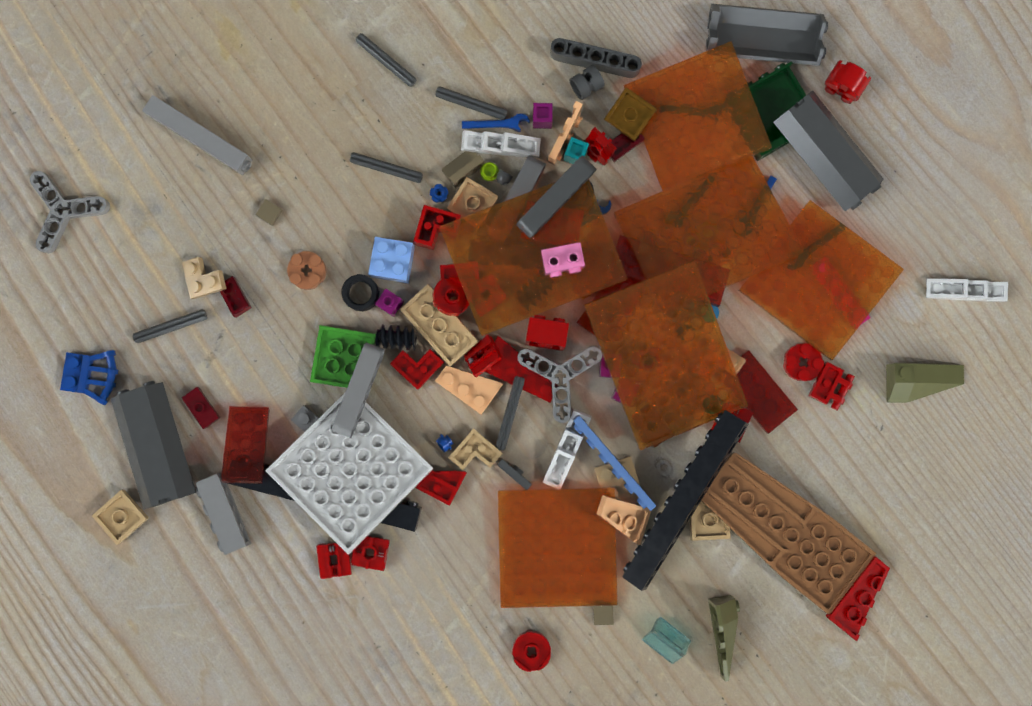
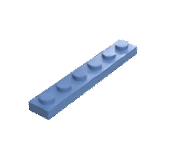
[573,415,656,511]

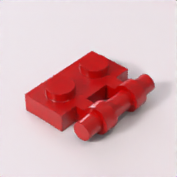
[808,362,855,411]

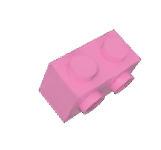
[541,242,585,278]

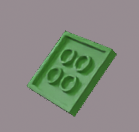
[310,325,376,388]

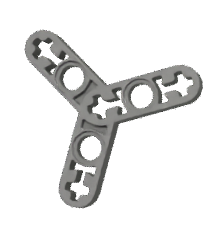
[30,171,110,254]
[518,346,602,423]

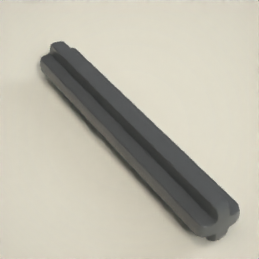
[356,33,417,87]
[435,86,507,120]
[350,152,423,183]
[133,310,208,343]
[495,376,525,451]

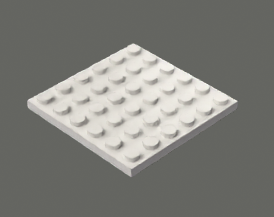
[265,393,433,555]

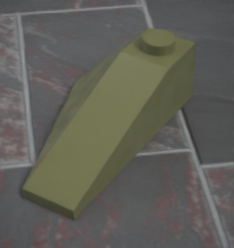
[886,363,964,403]
[708,595,740,681]

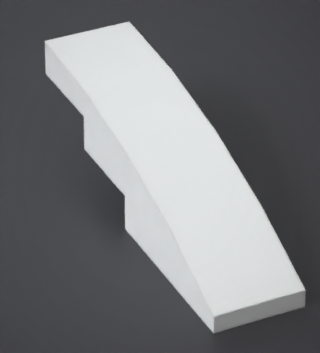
[461,130,541,158]
[926,279,1008,302]
[543,409,592,490]

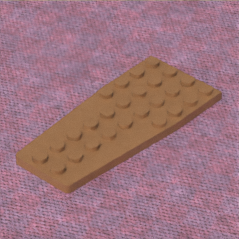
[702,452,877,615]

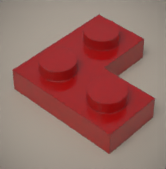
[390,349,444,390]

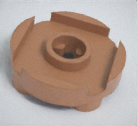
[287,251,327,290]

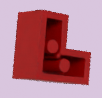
[413,205,462,250]

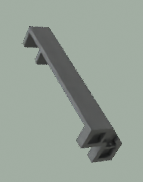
[706,4,828,66]
[773,91,884,211]
[111,381,196,510]

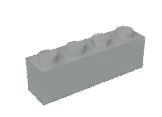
[196,472,252,555]

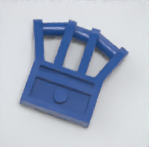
[60,350,119,405]

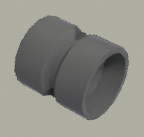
[569,65,605,100]

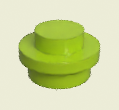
[480,162,499,181]

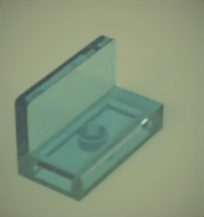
[642,616,691,664]

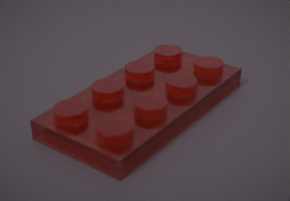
[718,350,798,434]
[221,406,270,484]

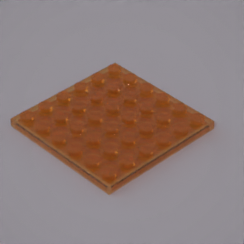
[623,41,772,191]
[738,200,904,360]
[498,487,617,608]

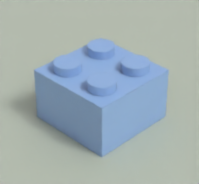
[368,237,415,284]

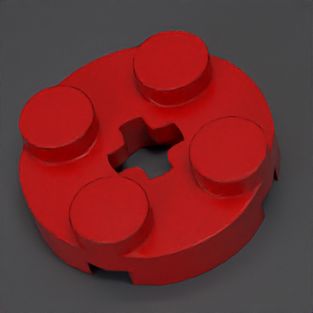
[432,277,472,316]
[783,343,824,381]
[512,630,551,672]

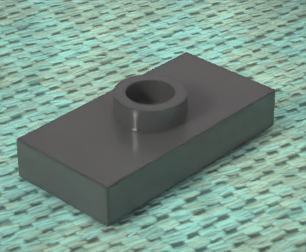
[498,458,532,490]

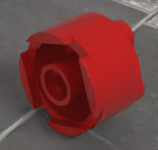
[824,60,871,104]

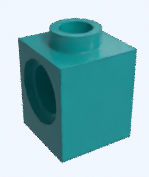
[563,137,589,164]

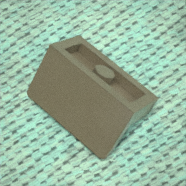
[442,151,484,188]

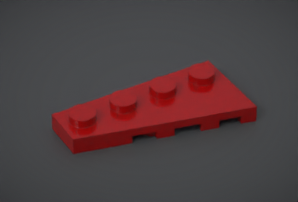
[485,336,558,403]
[826,556,890,641]

